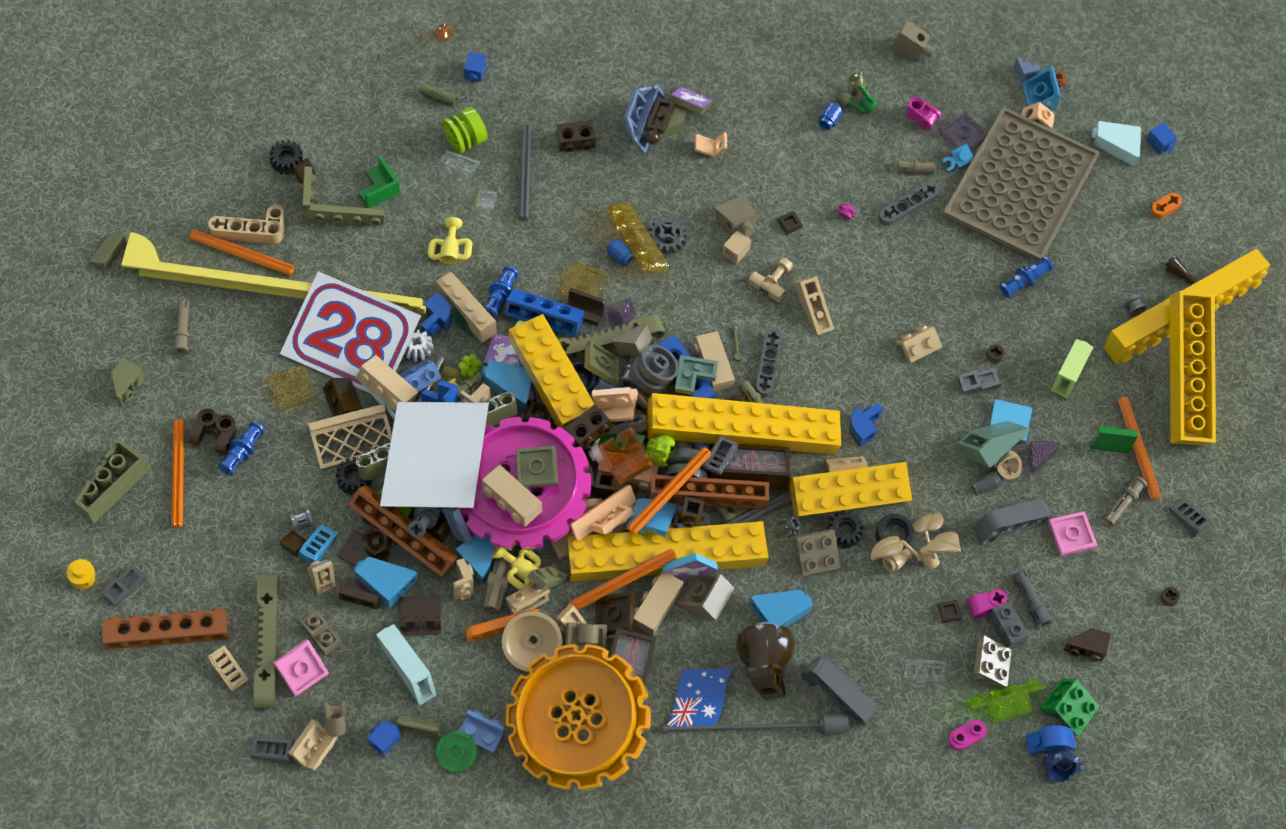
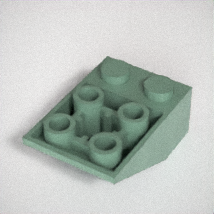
[958,421,1030,468]

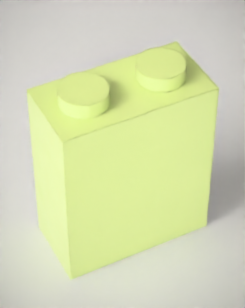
[1051,339,1093,399]

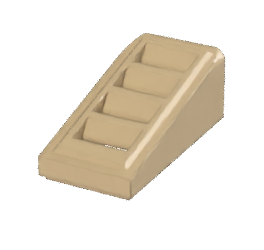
[208,646,249,692]

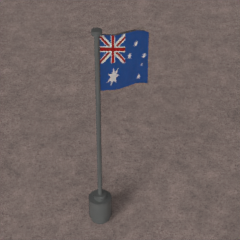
[663,668,849,735]

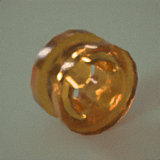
[435,23,453,41]

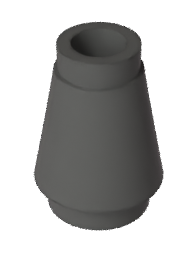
[971,471,1002,495]

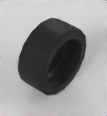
[875,514,914,549]

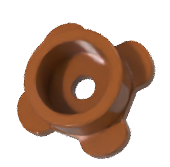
[1055,70,1068,88]

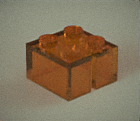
[598,426,654,485]

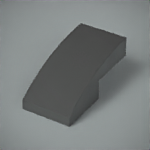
[101,564,148,605]

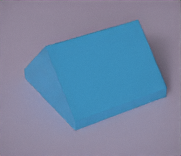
[1022,66,1061,112]

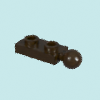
[645,98,676,145]

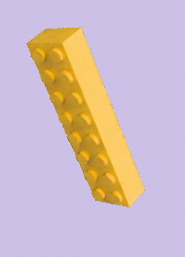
[1170,291,1216,446]

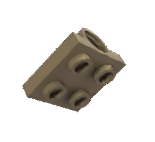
[795,529,841,576]
[565,622,607,651]
[974,635,1012,688]

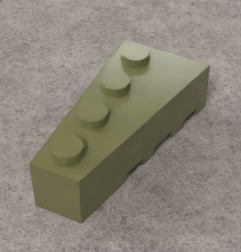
[74,437,150,524]

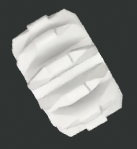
[404,329,433,362]

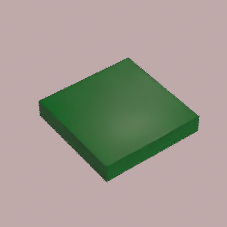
[1091,426,1138,453]

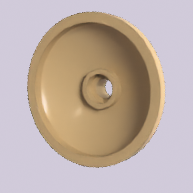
[502,611,563,672]

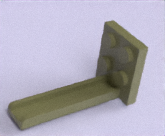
[301,167,385,226]

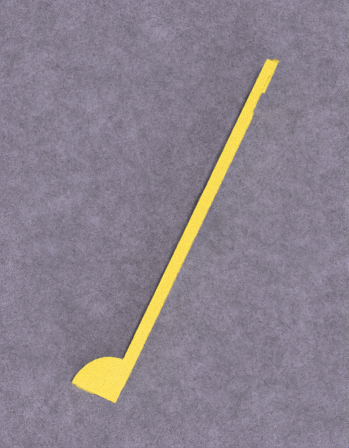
[121,232,426,316]

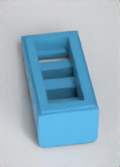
[299,525,338,563]

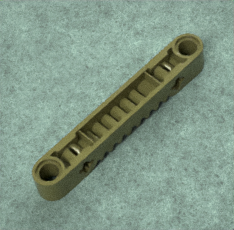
[558,315,665,362]
[253,573,279,709]

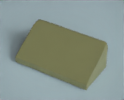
[89,233,126,271]
[397,715,441,738]

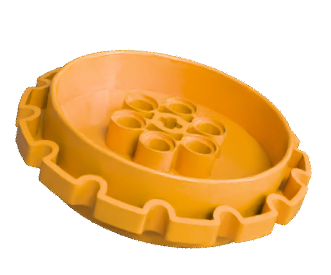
[506,644,651,791]

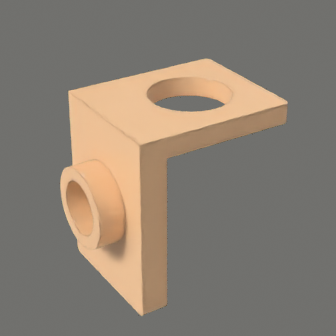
[1022,102,1054,129]
[694,132,727,158]

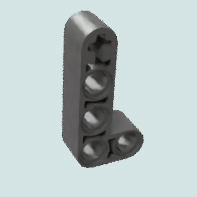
[974,499,1053,545]
[801,656,878,726]

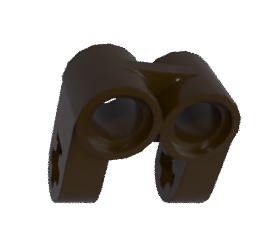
[188,408,237,455]

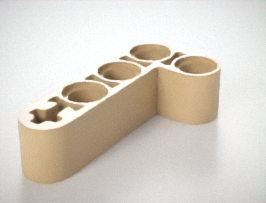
[208,205,285,244]

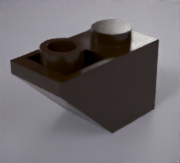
[594,471,638,505]
[1064,628,1111,662]

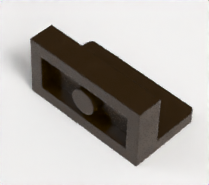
[565,288,605,326]
[322,378,363,417]
[338,577,381,610]

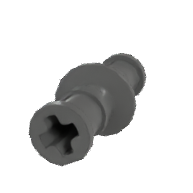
[408,507,442,538]

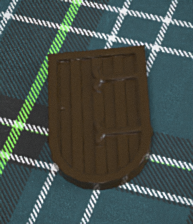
[337,530,391,566]

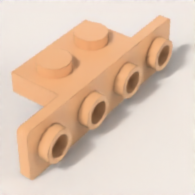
[570,485,636,541]

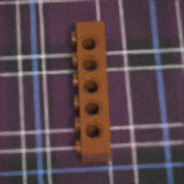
[649,475,769,510]
[348,485,459,577]
[102,608,229,650]

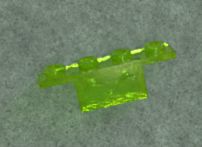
[965,679,1047,723]

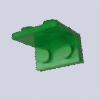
[1040,678,1099,736]

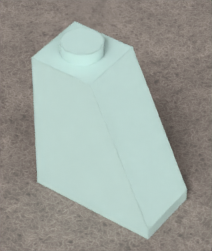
[1091,121,1141,166]

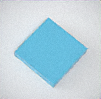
[989,399,1032,444]

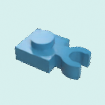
[940,143,974,171]

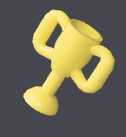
[428,217,472,265]
[491,547,541,590]

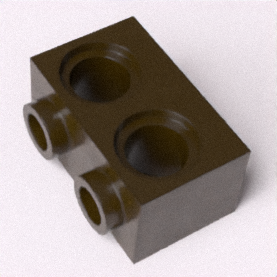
[556,120,596,152]
[565,404,613,451]

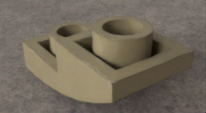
[301,610,342,655]

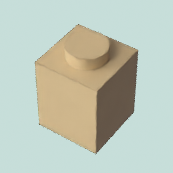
[722,231,751,264]

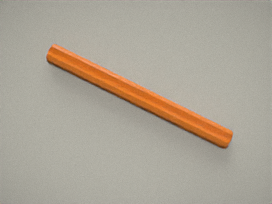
[190,229,294,276]
[1118,396,1161,500]
[171,419,184,528]
[628,447,711,534]
[568,548,677,610]

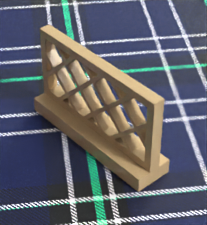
[308,404,392,470]

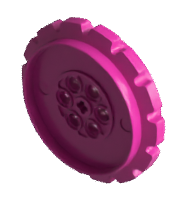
[456,417,591,550]

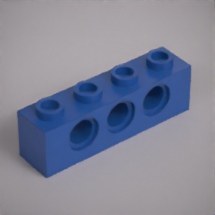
[504,288,585,338]
[657,335,716,399]

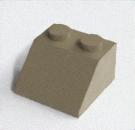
[676,573,734,620]

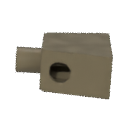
[890,20,935,60]
[715,195,756,236]

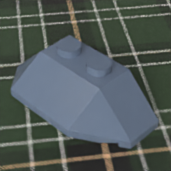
[624,85,666,154]

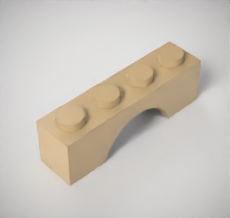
[436,272,497,343]

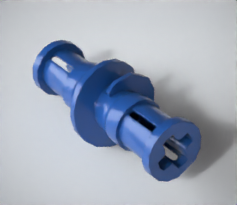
[999,256,1054,298]
[483,266,519,318]
[218,421,265,476]

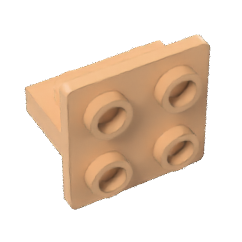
[592,387,638,423]

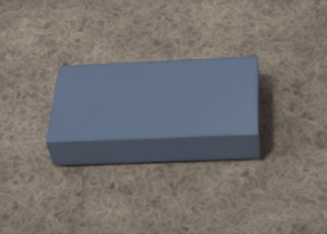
[442,507,472,543]

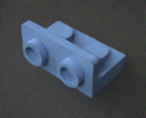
[399,359,441,392]
[459,710,505,754]

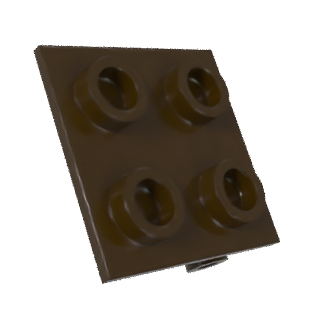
[400,596,441,635]

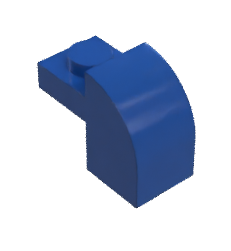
[421,292,452,336]
[849,403,883,447]
[1026,725,1076,755]

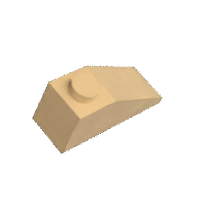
[793,276,834,335]
[307,560,336,595]

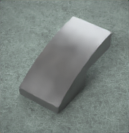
[958,367,1001,393]

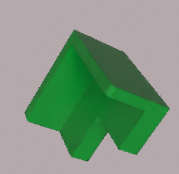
[358,156,400,208]

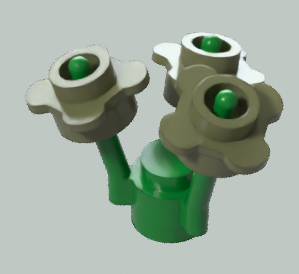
[836,72,878,113]

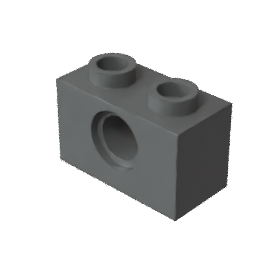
[988,601,1029,649]

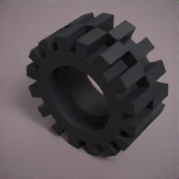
[269,139,303,175]
[336,457,372,495]
[827,510,864,548]

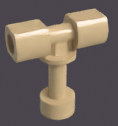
[748,258,793,303]

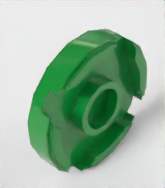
[436,731,478,773]

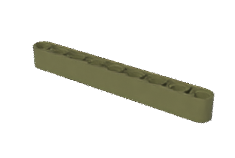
[356,392,518,480]

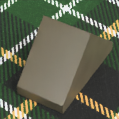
[611,323,652,357]

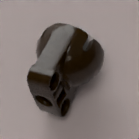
[736,622,795,700]

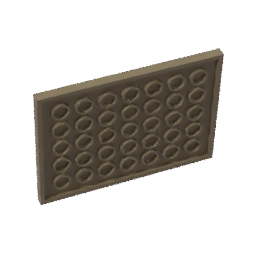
[943,107,1100,262]

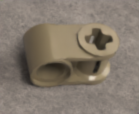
[324,701,346,737]

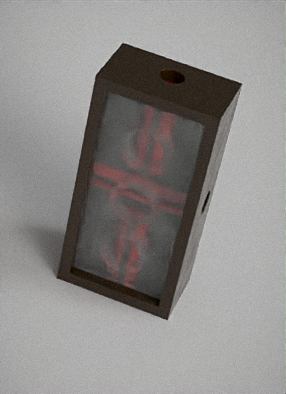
[710,443,790,491]
[609,628,656,686]

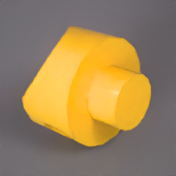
[66,559,95,590]

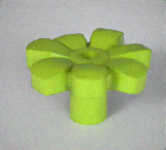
[458,354,482,379]

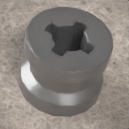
[1124,294,1147,316]

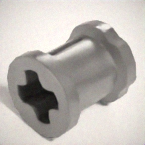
[289,509,313,531]

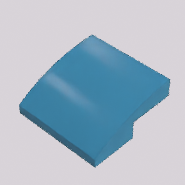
[626,499,677,537]

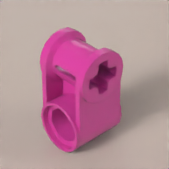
[906,97,941,130]
[967,589,1007,619]

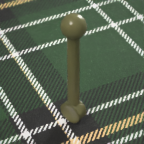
[731,325,742,361]

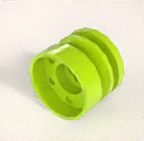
[441,106,488,154]

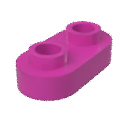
[948,720,987,751]

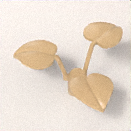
[871,513,961,569]

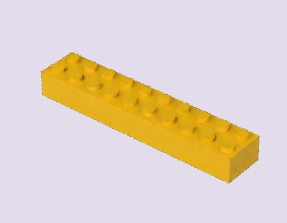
[1103,249,1270,365]
[647,393,841,455]
[566,521,768,582]

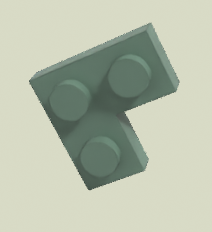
[674,355,718,395]

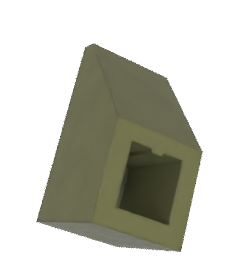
[658,104,688,140]
[111,358,144,406]

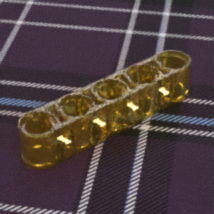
[608,203,668,274]

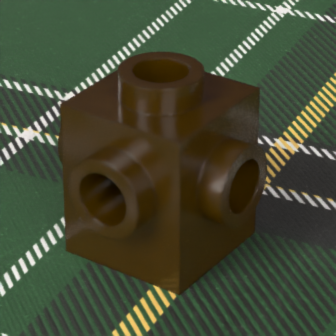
[676,496,705,528]

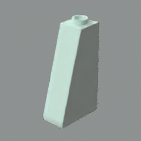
[376,624,437,706]

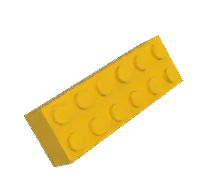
[508,314,594,431]
[789,462,912,517]

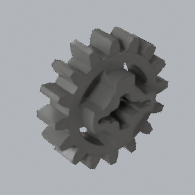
[647,216,687,255]

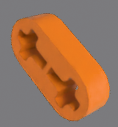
[1150,193,1182,219]

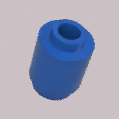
[818,103,843,130]
[607,239,635,266]

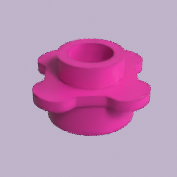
[838,204,856,219]

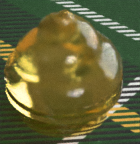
[441,366,460,382]

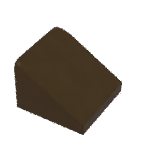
[279,530,307,557]

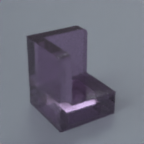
[604,298,637,327]

